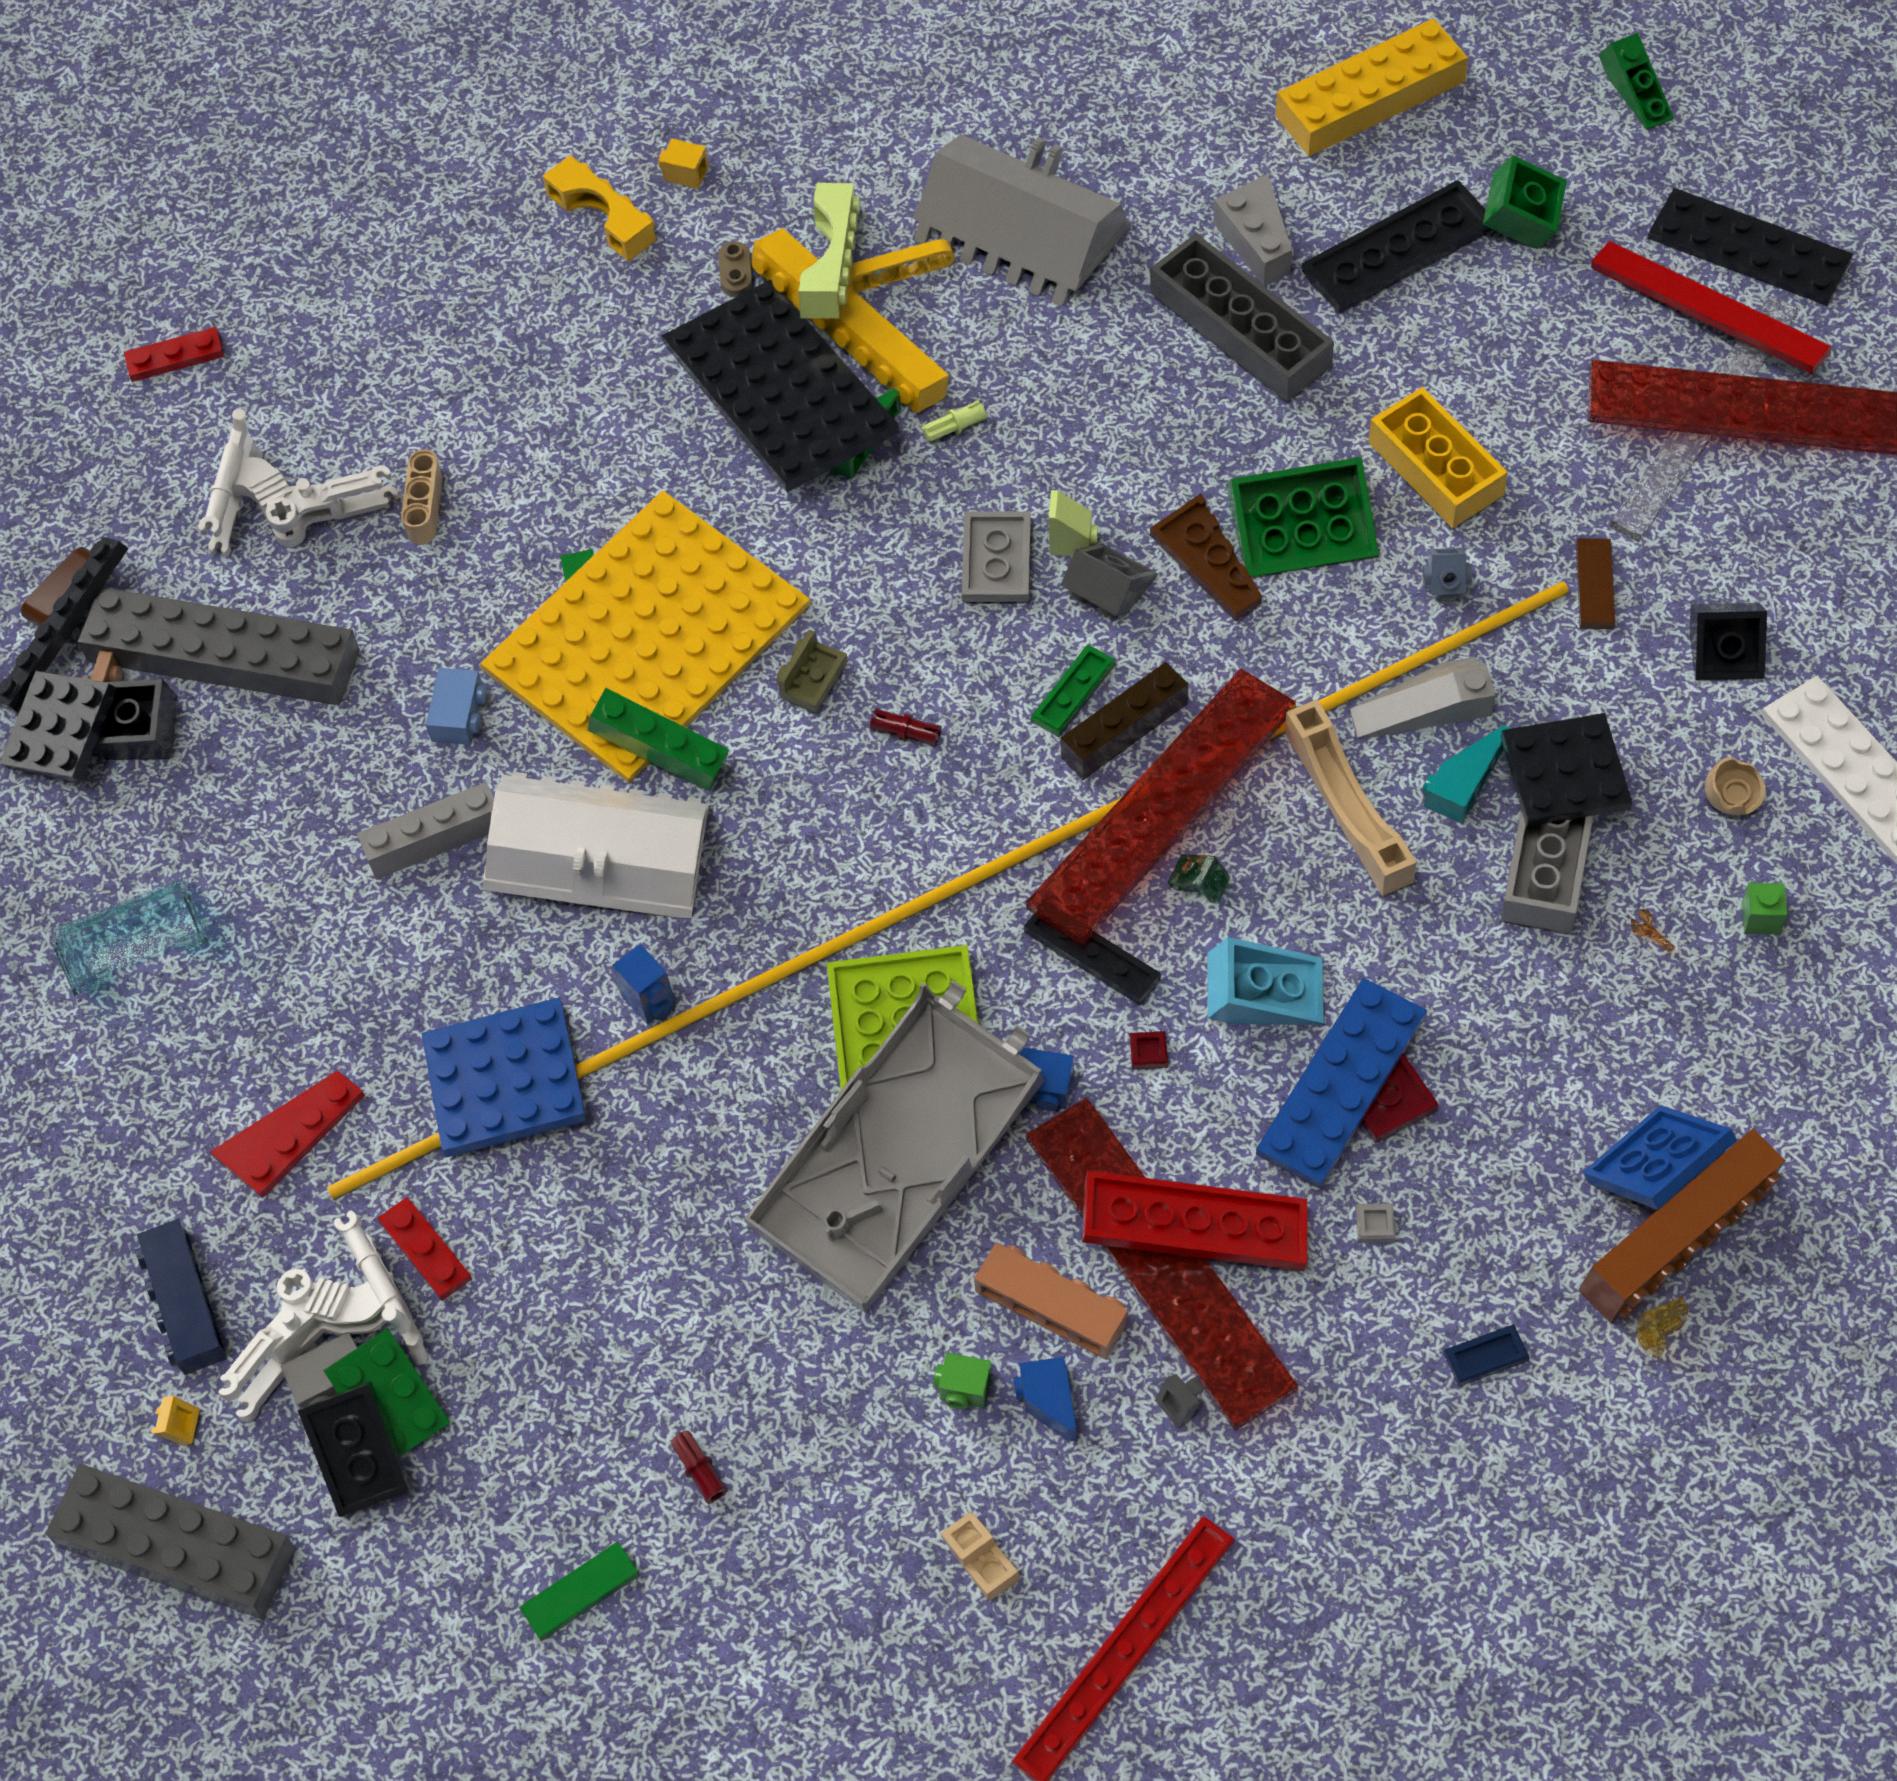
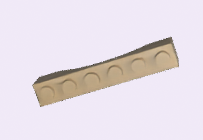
[1285,699,1417,896]

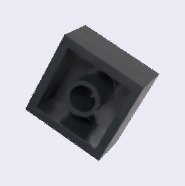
[94,679,178,760]

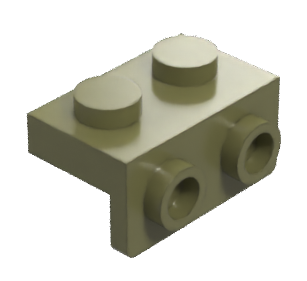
[776,630,848,713]

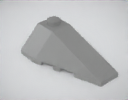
[1350,657,1496,740]

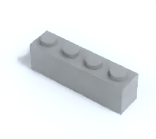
[357,782,494,880]

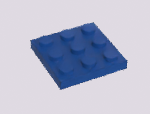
[1583,1105,1737,1210]

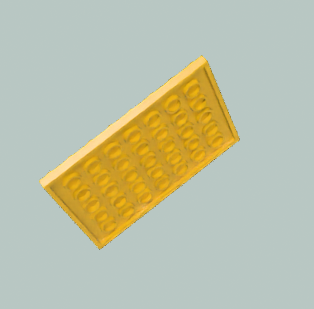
[480,490,811,784]

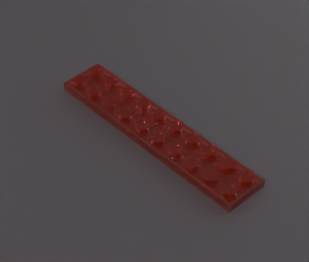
[1588,360,1897,455]
[1026,668,1296,946]
[1026,1097,1298,1431]

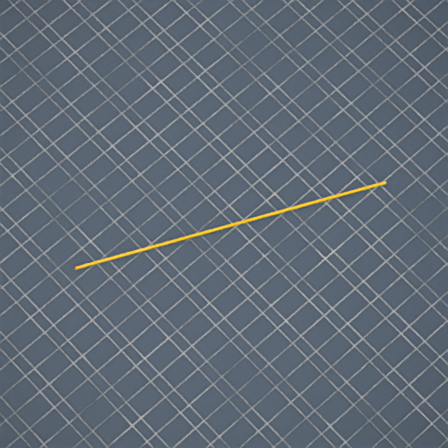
[327,581,1569,1200]

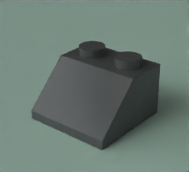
[1061,543,1158,617]

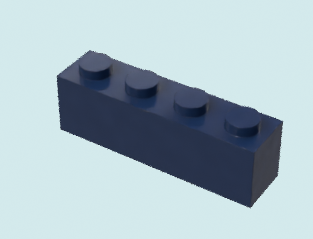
[135,1218,227,1375]

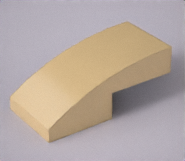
[940,1511,1021,1602]

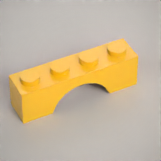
[543,155,656,262]

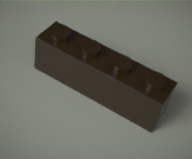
[1060,662,1188,780]

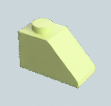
[1049,490,1098,556]

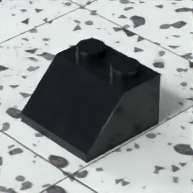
[1690,603,1767,680]

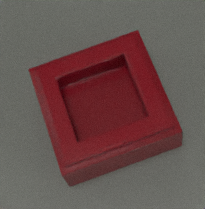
[1129,1031,1168,1070]

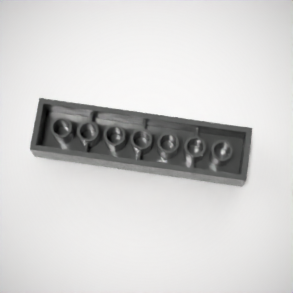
[78,587,360,706]

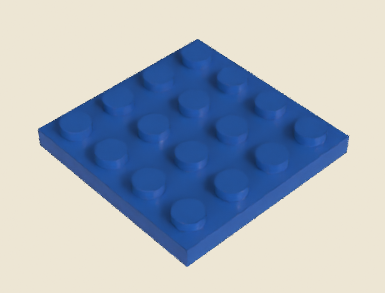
[421,997,587,1158]

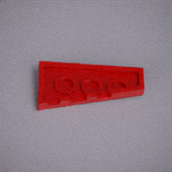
[210,1070,365,1198]

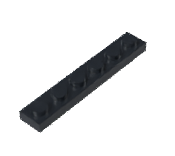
[0,537,129,713]

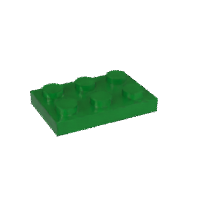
[323,1328,450,1456]

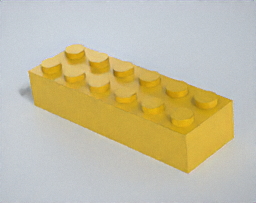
[1276,18,1468,157]

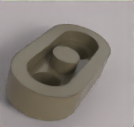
[718,241,753,297]

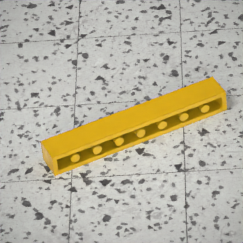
[751,228,949,414]

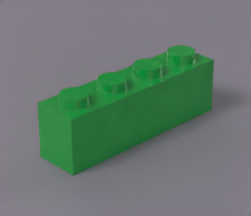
[587,688,729,791]

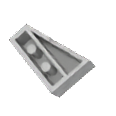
[1213,174,1292,286]

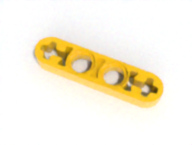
[849,239,955,293]

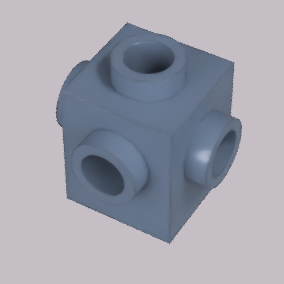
[1422,548,1472,600]

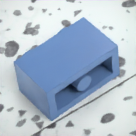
[426,668,487,745]

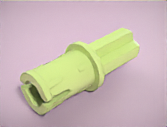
[922,401,986,442]

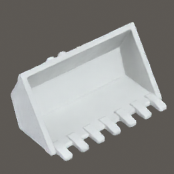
[482,772,709,918]

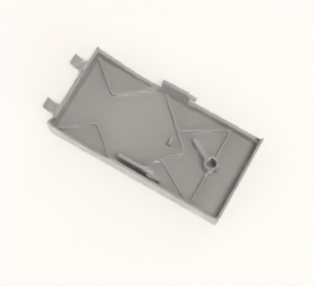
[744,980,1044,1313]

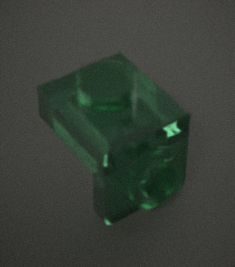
[1168,854,1230,904]

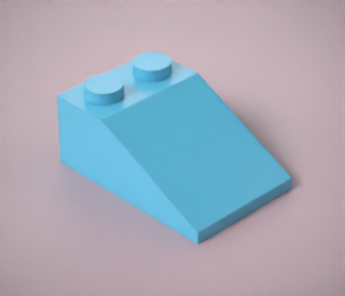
[1207,937,1324,1025]

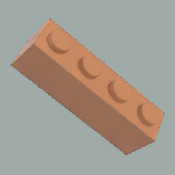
[974,1242,1128,1360]

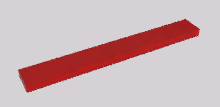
[1591,241,1831,375]
[1012,1516,1235,1781]

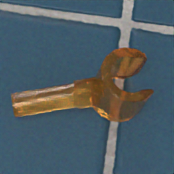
[1631,909,1676,953]

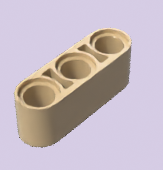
[401,449,443,545]

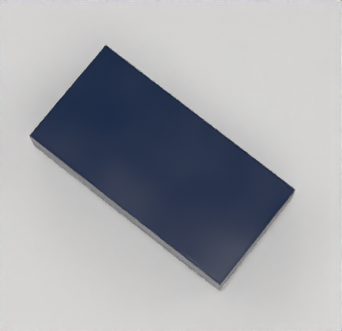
[1443,1324,1530,1387]

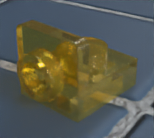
[1636,1296,1690,1359]

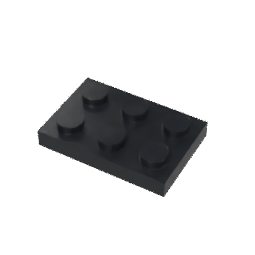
[297,1381,413,1517]

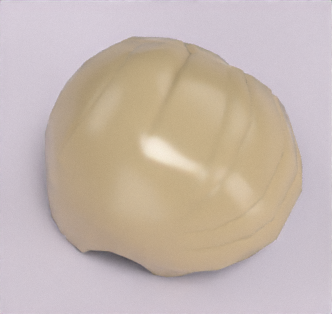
[1705,757,1766,815]

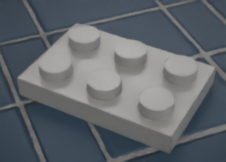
[961,511,1031,602]

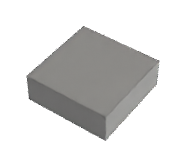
[1355,1203,1396,1243]

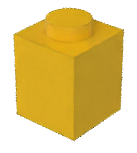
[658,138,709,189]

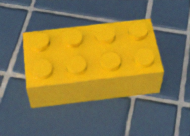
[1368,386,1508,529]

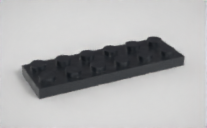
[1302,180,1493,313]
[1648,188,1853,306]

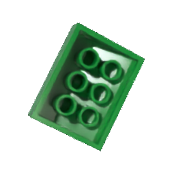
[1226,457,1379,577]

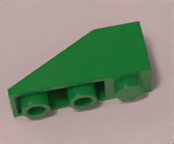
[1598,32,1674,130]

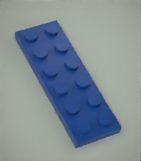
[1256,977,1427,1189]

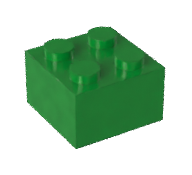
[1483,155,1567,249]

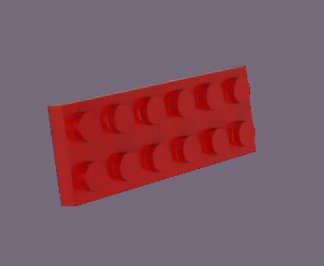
[1082,1170,1308,1271]

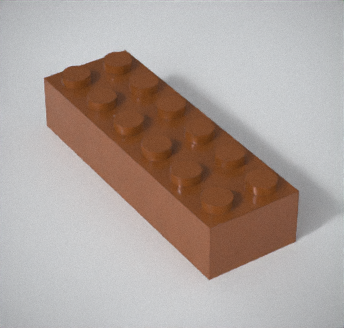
[1578,1128,1786,1323]

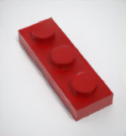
[124,327,225,382]
[377,1197,472,1301]

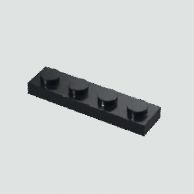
[1024,901,1161,1005]

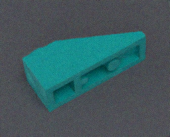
[1422,725,1510,824]

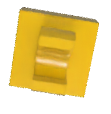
[151,1396,200,1445]

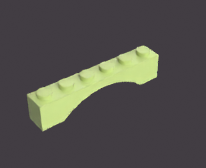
[798,183,860,318]

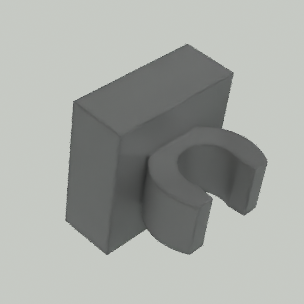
[1155,1374,1205,1429]

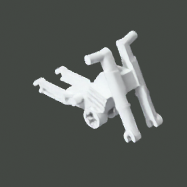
[198,409,399,557]
[219,1211,428,1422]

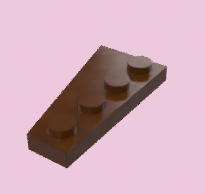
[1150,493,1262,621]

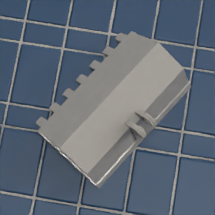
[913,134,1131,306]

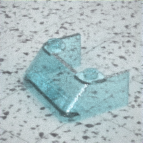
[52,877,210,996]

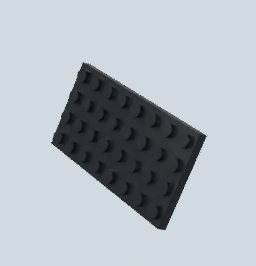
[661,280,900,492]

